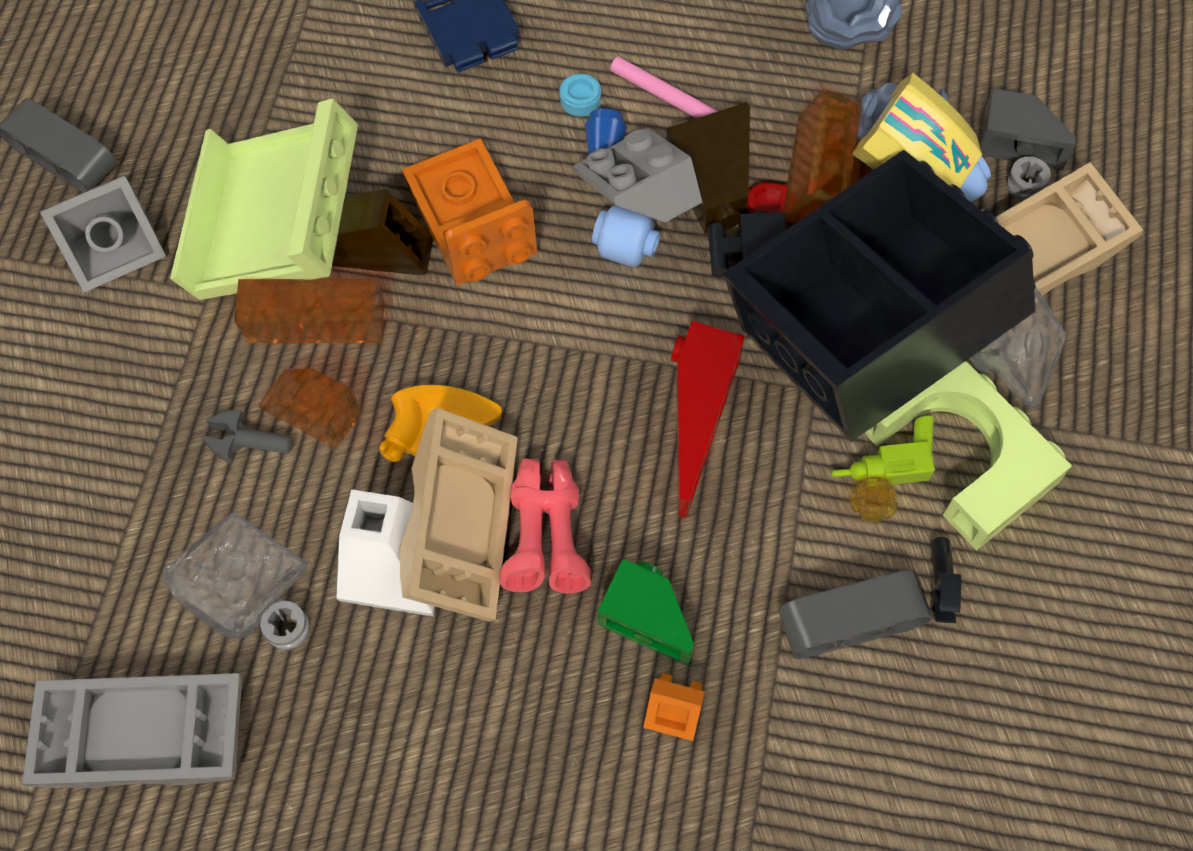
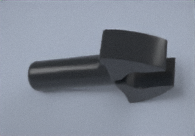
[930,537,961,624]

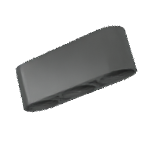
[0,98,118,193]
[778,570,932,659]

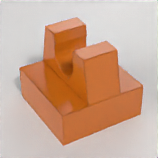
[643,673,705,741]

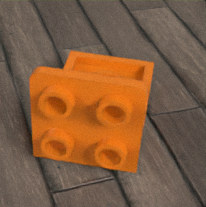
[402,138,538,286]

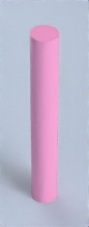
[610,56,718,118]

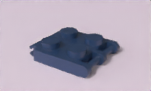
[413,0,520,73]

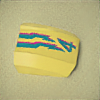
[852,73,982,188]

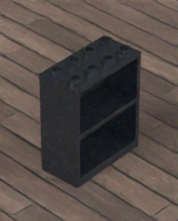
[723,150,1036,442]

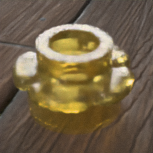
[850,477,898,523]

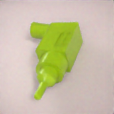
[832,416,935,486]

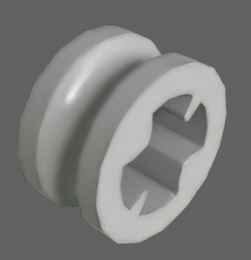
[1006,157,1051,201]
[260,601,310,650]

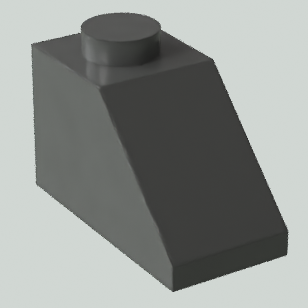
[979,88,1076,170]

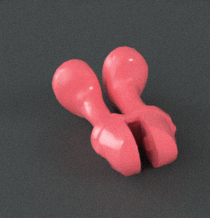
[499,459,591,594]

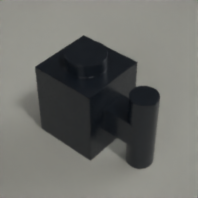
[707,211,787,278]

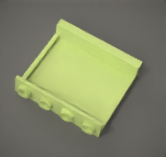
[170,99,358,300]

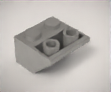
[573,128,703,222]

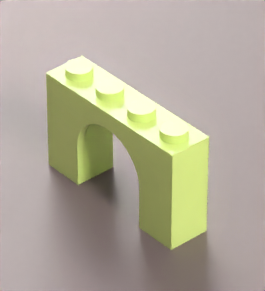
[865,361,1072,551]

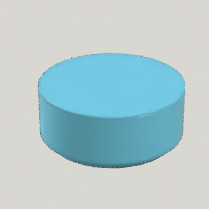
[560,74,601,117]

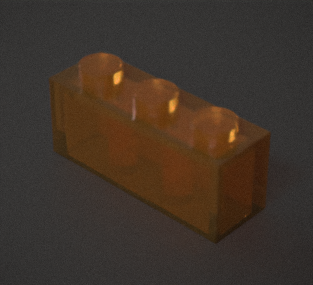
[783,88,861,224]
[234,279,384,343]

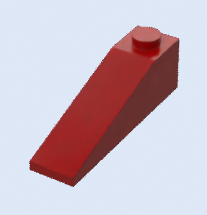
[671,321,745,518]

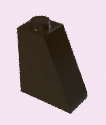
[666,102,750,234]
[332,189,433,275]

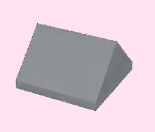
[40,175,166,293]

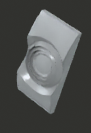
[22,673,242,789]

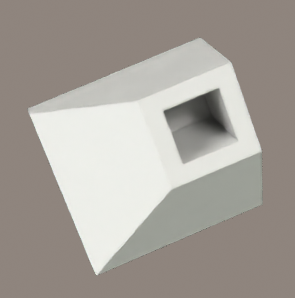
[336,489,436,617]

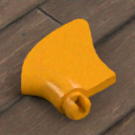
[379,385,502,462]

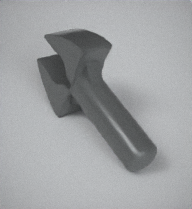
[201,410,293,463]

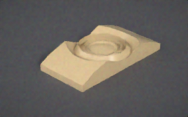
[995,162,1143,302]
[400,407,518,622]

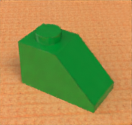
[597,559,694,666]

